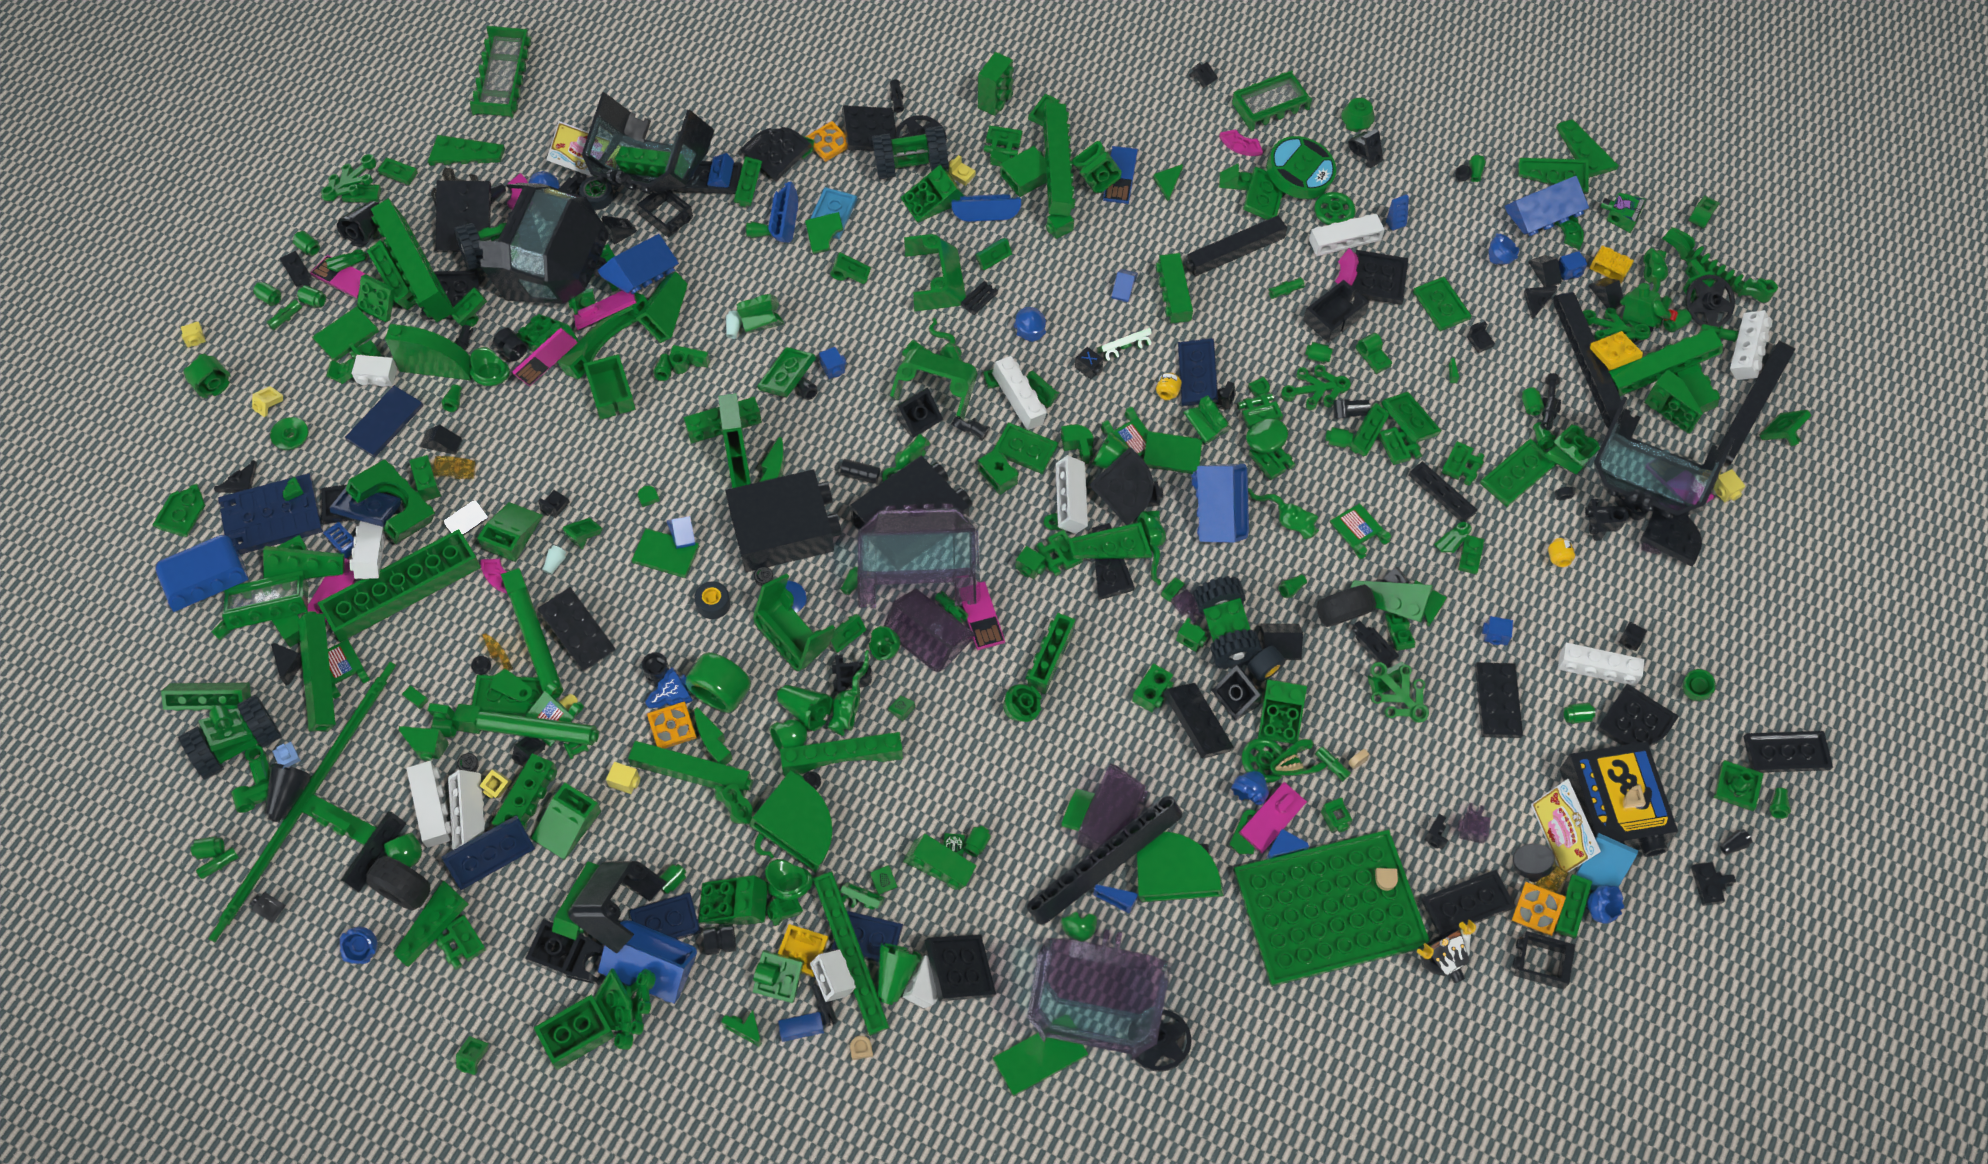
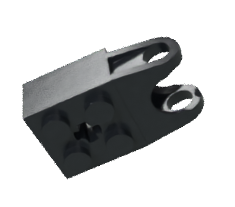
[525,919,604,984]

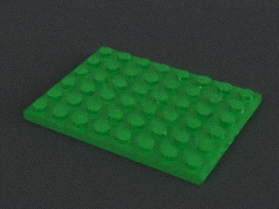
[1233,830,1430,987]

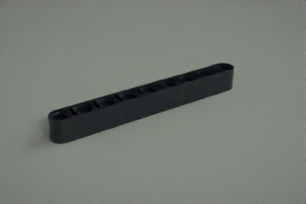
[1553,292,1622,429]
[1717,340,1796,466]
[1027,796,1183,925]

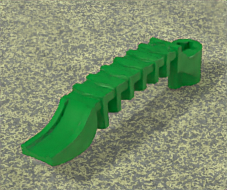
[1662,227,1778,303]

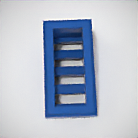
[1386,195,1409,231]
[323,522,354,559]
[1093,884,1138,913]

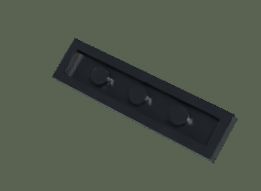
[1408,461,1478,522]
[340,811,406,893]

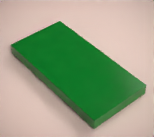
[1480,438,1557,507]
[472,675,543,716]
[993,1017,1088,1097]

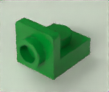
[569,288,596,315]
[349,340,381,360]
[326,359,355,384]
[767,898,803,926]
[456,1036,489,1075]

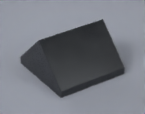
[897,388,943,438]
[1260,623,1303,660]
[1211,665,1262,720]

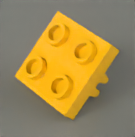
[1590,331,1643,371]
[778,924,829,978]

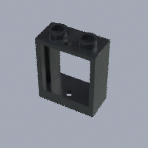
[637,191,693,238]
[1512,931,1576,990]

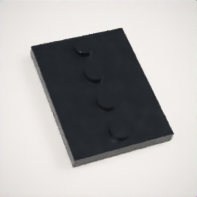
[435,180,491,252]

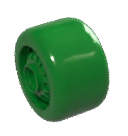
[685,652,751,713]

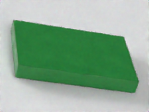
[1243,166,1283,220]
[1413,276,1472,332]
[312,306,379,361]
[757,347,816,398]
[1381,392,1441,443]
[993,422,1058,474]
[1144,431,1203,474]
[632,528,700,578]

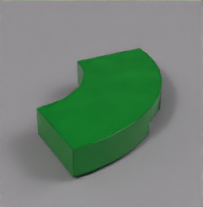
[1555,215,1584,250]

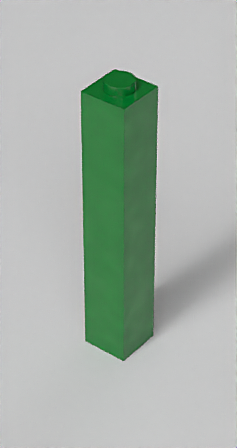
[298,611,336,732]
[628,741,753,797]

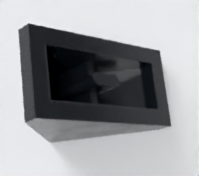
[601,216,637,245]
[1528,255,1562,287]
[1589,278,1623,309]
[420,424,462,455]
[271,643,302,685]

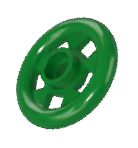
[1314,192,1356,225]
[1241,738,1284,783]

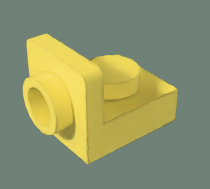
[949,155,976,186]
[181,321,206,348]
[252,386,283,417]

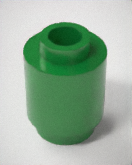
[293,231,320,256]
[253,282,281,306]
[297,285,326,308]
[1663,309,1691,333]
[1305,342,1333,363]
[1521,387,1544,416]
[1325,427,1353,448]
[1564,702,1596,724]
[963,826,991,858]
[191,836,225,860]
[660,864,687,895]

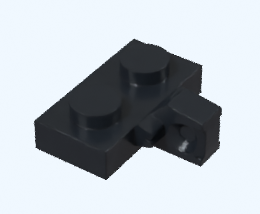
[1691,862,1736,906]

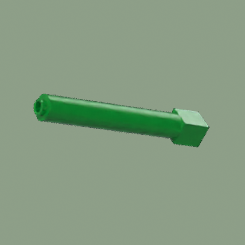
[501,568,564,699]
[452,704,599,746]

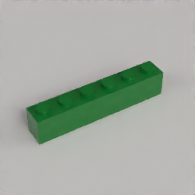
[1609,328,1723,396]

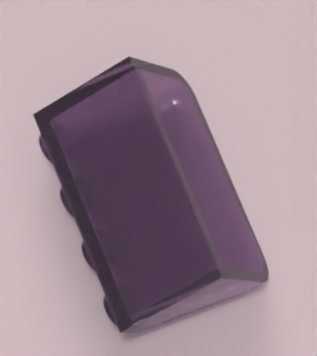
[884,588,975,672]
[1077,763,1149,851]

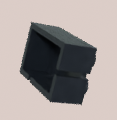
[1303,280,1369,343]

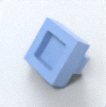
[272,742,301,769]

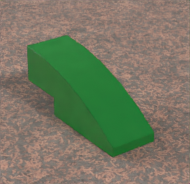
[760,437,785,482]
[694,707,733,765]

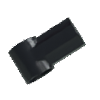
[1333,399,1371,418]

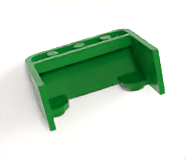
[904,234,966,312]
[890,349,977,420]
[753,573,835,672]

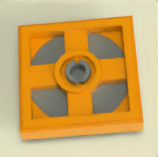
[805,121,847,162]
[647,701,697,749]
[1511,882,1566,936]

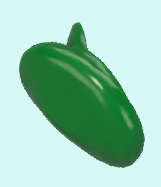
[469,347,510,386]
[1246,418,1288,453]
[765,859,813,900]

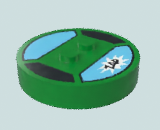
[1266,136,1336,199]

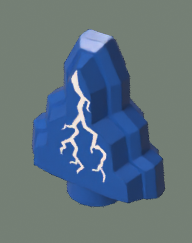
[645,667,693,709]

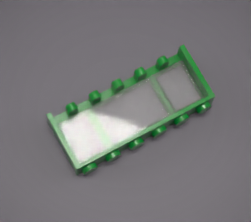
[470,26,531,118]

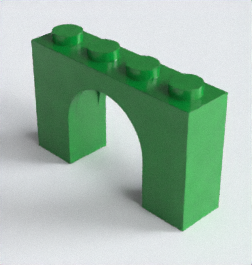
[346,459,435,544]

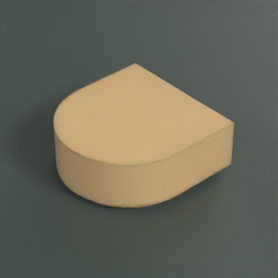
[1348,749,1369,769]
[1375,868,1398,891]
[850,1036,873,1060]

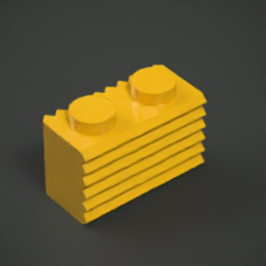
[1589,245,1634,284]

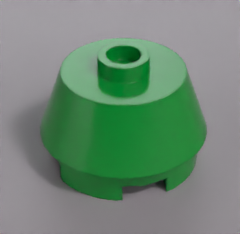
[1341,98,1375,132]
[1003,684,1042,722]

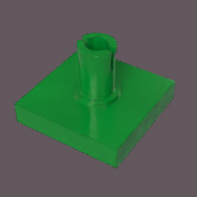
[1759,410,1812,446]

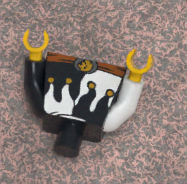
[1417,919,1476,983]

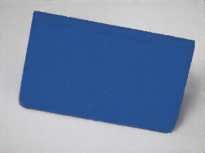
[707,153,734,187]
[778,1012,824,1042]

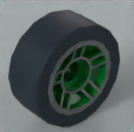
[579,176,614,210]

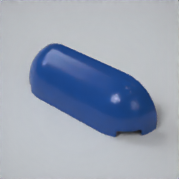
[768,181,798,243]
[952,194,1021,221]

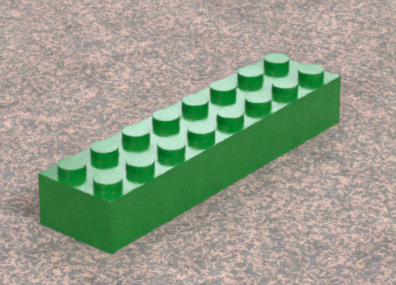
[371,198,455,322]
[318,529,481,642]

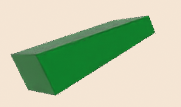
[1449,358,1459,383]
[1161,577,1185,602]
[211,620,233,640]
[402,685,429,709]

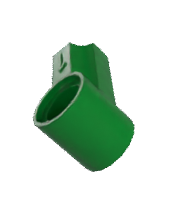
[245,745,270,785]
[231,780,269,813]

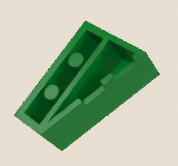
[902,833,977,890]

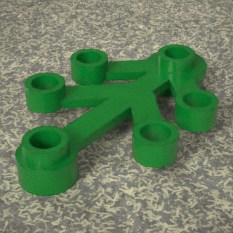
[321,154,376,201]
[1583,308,1651,341]
[1281,365,1351,410]
[1370,662,1429,723]
[614,969,656,1050]

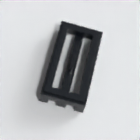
[961,280,998,315]

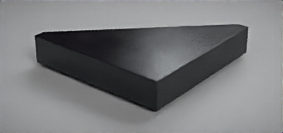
[1524,286,1558,319]
[214,460,257,493]

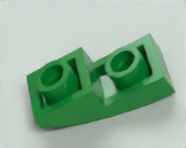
[1385,613,1416,651]
[1061,789,1095,832]

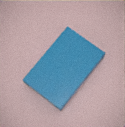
[810,187,857,239]
[1575,833,1638,891]

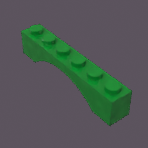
[557,293,648,380]
[780,732,903,776]

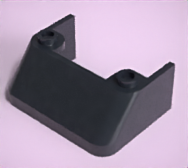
[568,861,667,954]

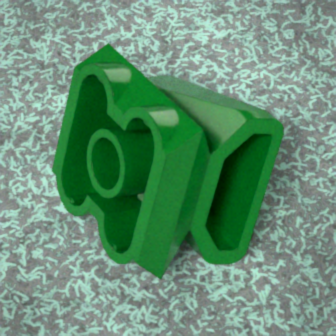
[1072,141,1122,193]
[736,294,784,333]
[1183,395,1231,444]
[1544,424,1600,475]

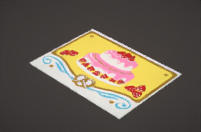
[546,121,623,176]
[1531,779,1601,876]

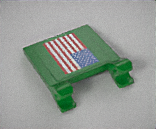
[1101,406,1148,457]
[1330,503,1391,559]
[328,639,370,699]
[526,681,584,747]

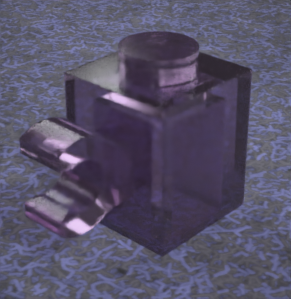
[1457,803,1491,844]

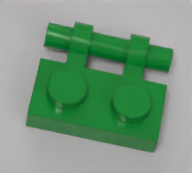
[984,125,1023,158]
[1237,393,1283,429]
[1378,427,1422,465]
[1441,441,1485,486]
[1248,446,1296,481]
[1036,530,1083,576]
[436,915,486,970]

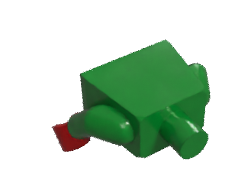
[1620,283,1678,327]

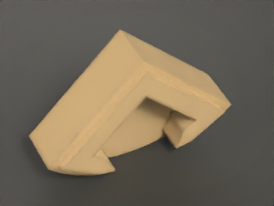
[1623,785,1646,808]

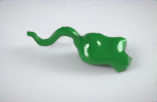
[1643,247,1668,292]
[929,318,963,362]
[882,434,930,482]
[1248,488,1319,539]
[1137,511,1166,586]
[828,650,869,736]
[715,783,774,859]

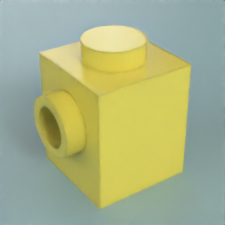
[1713,469,1746,503]
[606,762,640,794]
[480,769,512,799]

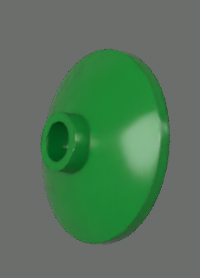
[270,417,309,450]

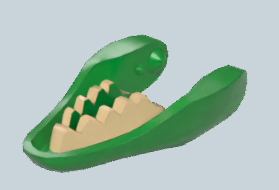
[1270,739,1327,776]

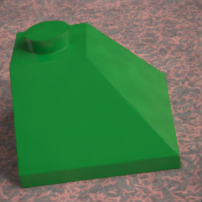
[398,726,449,761]

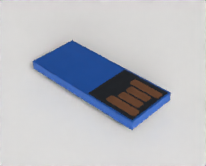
[1103,146,1138,204]

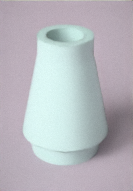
[726,311,742,339]
[542,545,567,575]

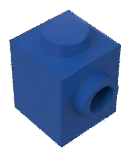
[1558,251,1587,281]
[819,347,847,379]
[1482,616,1513,645]

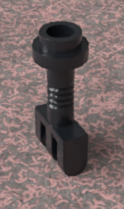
[1542,373,1561,413]

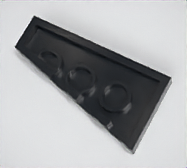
[1092,523,1135,601]

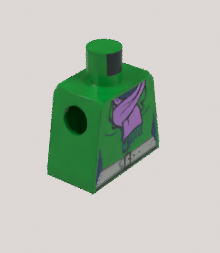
[1601,193,1646,233]

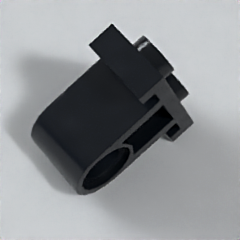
[1348,129,1383,168]
[1585,499,1629,541]
[832,654,872,694]

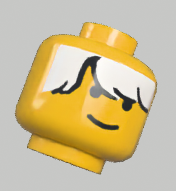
[1156,373,1182,400]
[1548,538,1575,567]

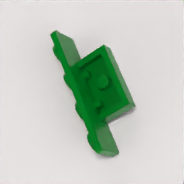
[302,795,376,845]

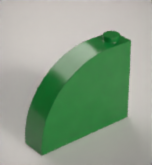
[385,324,472,381]
[718,393,751,488]
[750,770,832,873]
[1137,831,1224,903]

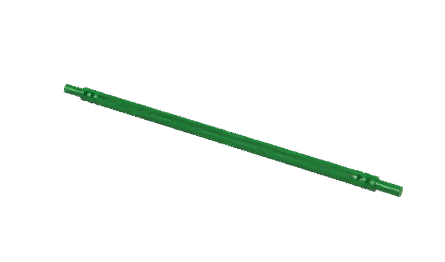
[208,662,396,943]

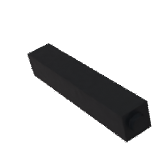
[1186,215,1287,277]

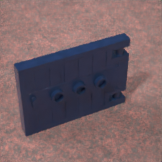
[218,473,324,555]

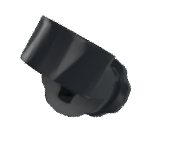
[951,416,990,441]

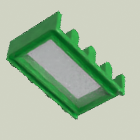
[1232,70,1312,132]
[222,570,309,630]

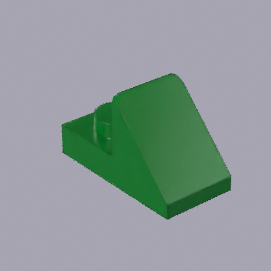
[1219,163,1252,190]
[562,517,603,550]
[721,1010,762,1047]

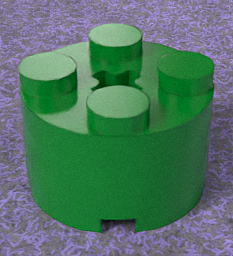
[183,354,231,398]

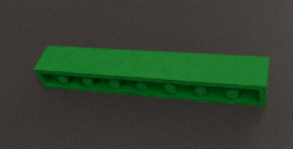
[1042,102,1075,216]

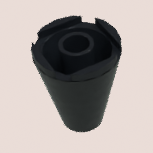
[336,201,379,247]
[265,763,312,823]

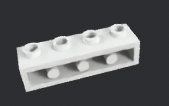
[1309,214,1384,256]
[1730,310,1772,380]
[992,356,1047,430]
[1056,455,1088,534]
[350,521,386,579]
[1558,643,1644,686]
[407,761,451,848]
[448,770,485,850]

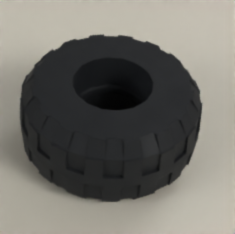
[1316,584,1376,627]
[367,856,431,910]

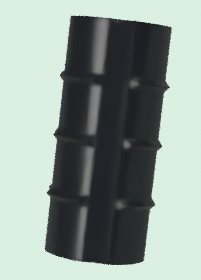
[840,459,881,484]

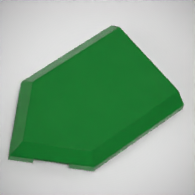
[152,483,206,538]
[594,968,633,1032]

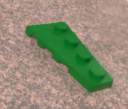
[1556,119,1619,178]
[428,135,505,166]
[1518,158,1589,194]
[1068,522,1152,559]
[263,546,345,579]
[1351,580,1434,622]
[393,880,469,967]

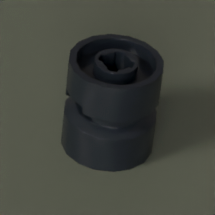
[493,327,528,361]
[642,652,669,687]
[703,924,736,955]

